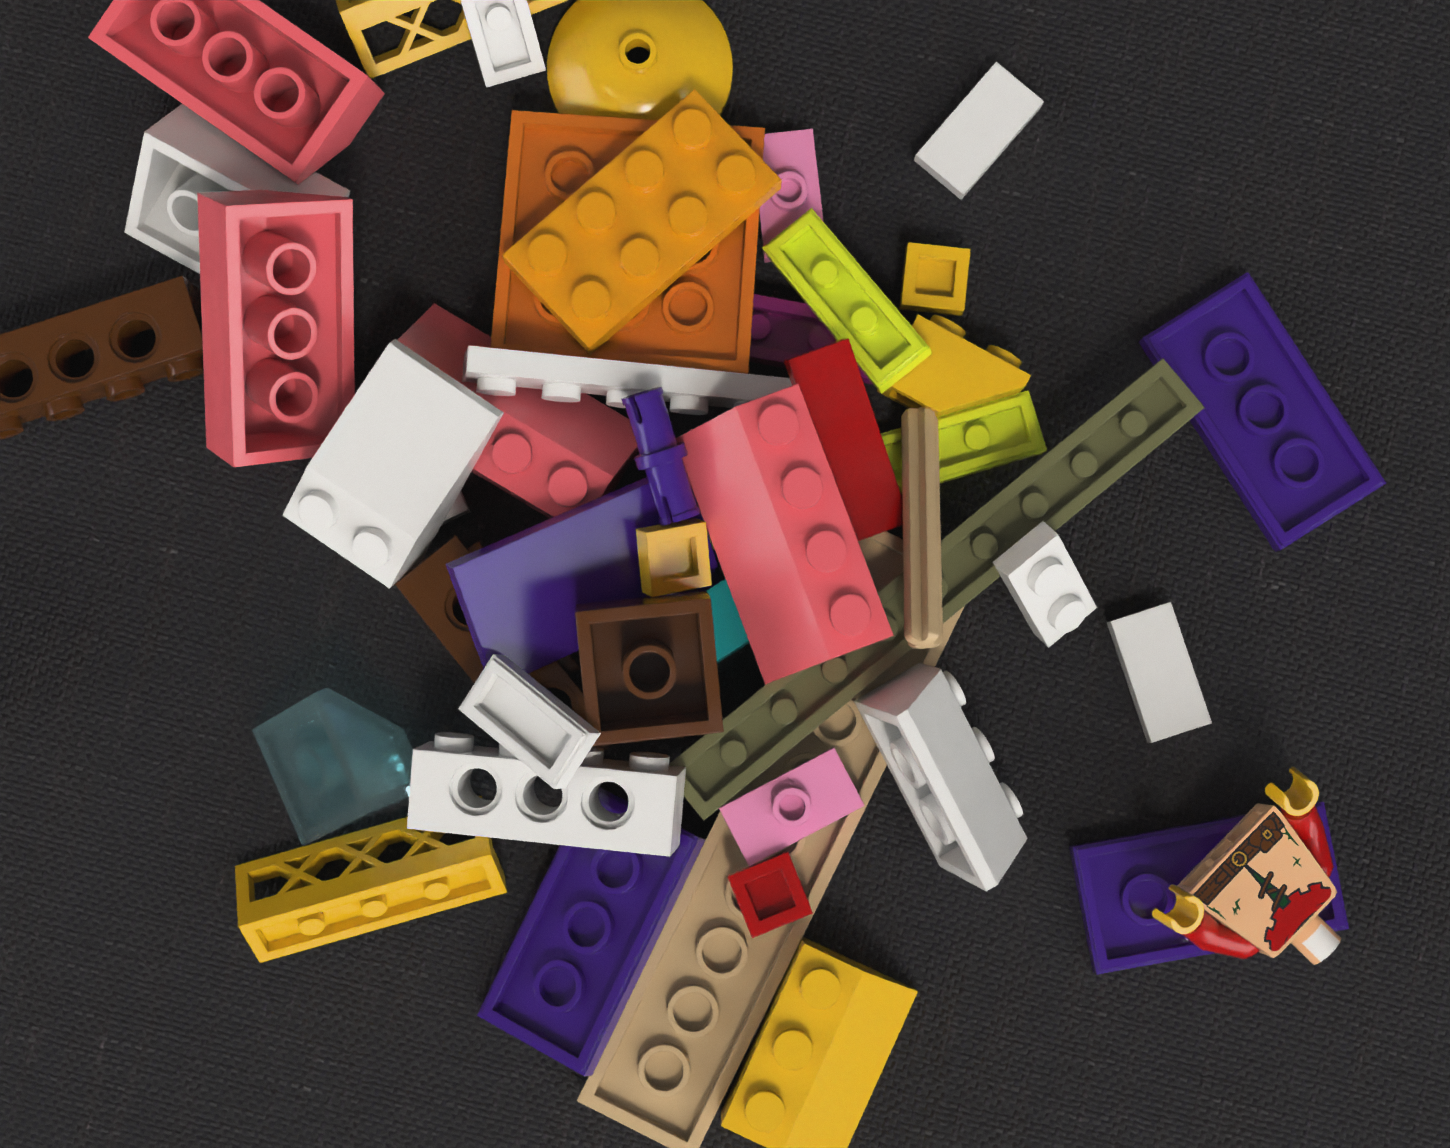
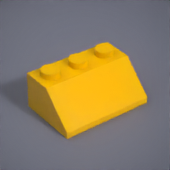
[721,937,918,1148]

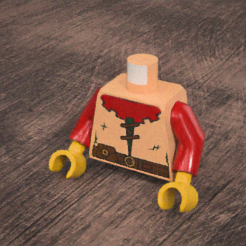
[1152,767,1341,965]

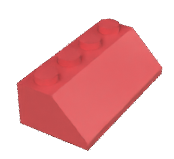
[88,0,385,185]
[197,190,355,467]
[397,303,639,519]
[676,384,894,684]

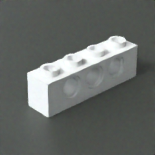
[407,732,686,857]

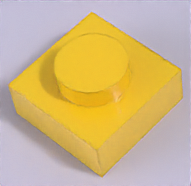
[899,242,971,316]
[636,518,712,597]

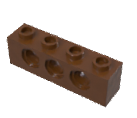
[0,276,204,440]
[395,536,612,750]

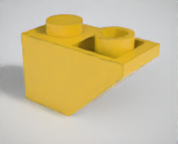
[877,314,1031,417]

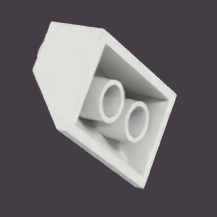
[124,104,350,274]
[854,663,1028,892]

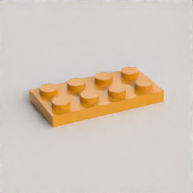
[502,89,782,355]

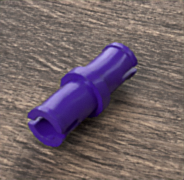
[621,387,701,525]

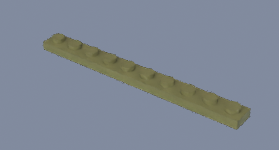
[669,359,1205,820]

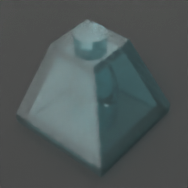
[252,688,413,846]

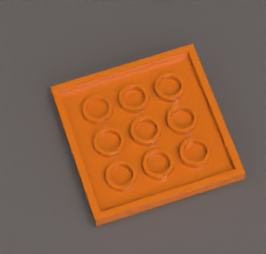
[490,110,765,374]

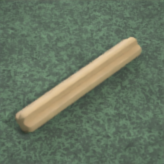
[901,406,943,649]

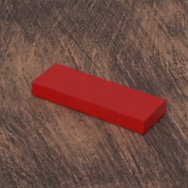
[784,338,903,541]

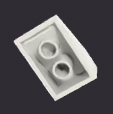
[283,339,504,589]

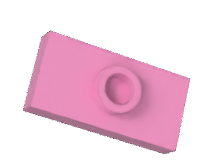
[759,129,824,263]
[719,747,865,866]

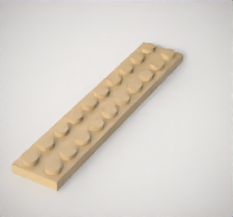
[577,531,965,1148]

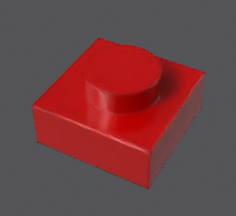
[727,851,813,938]

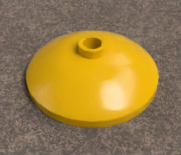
[547,0,733,120]

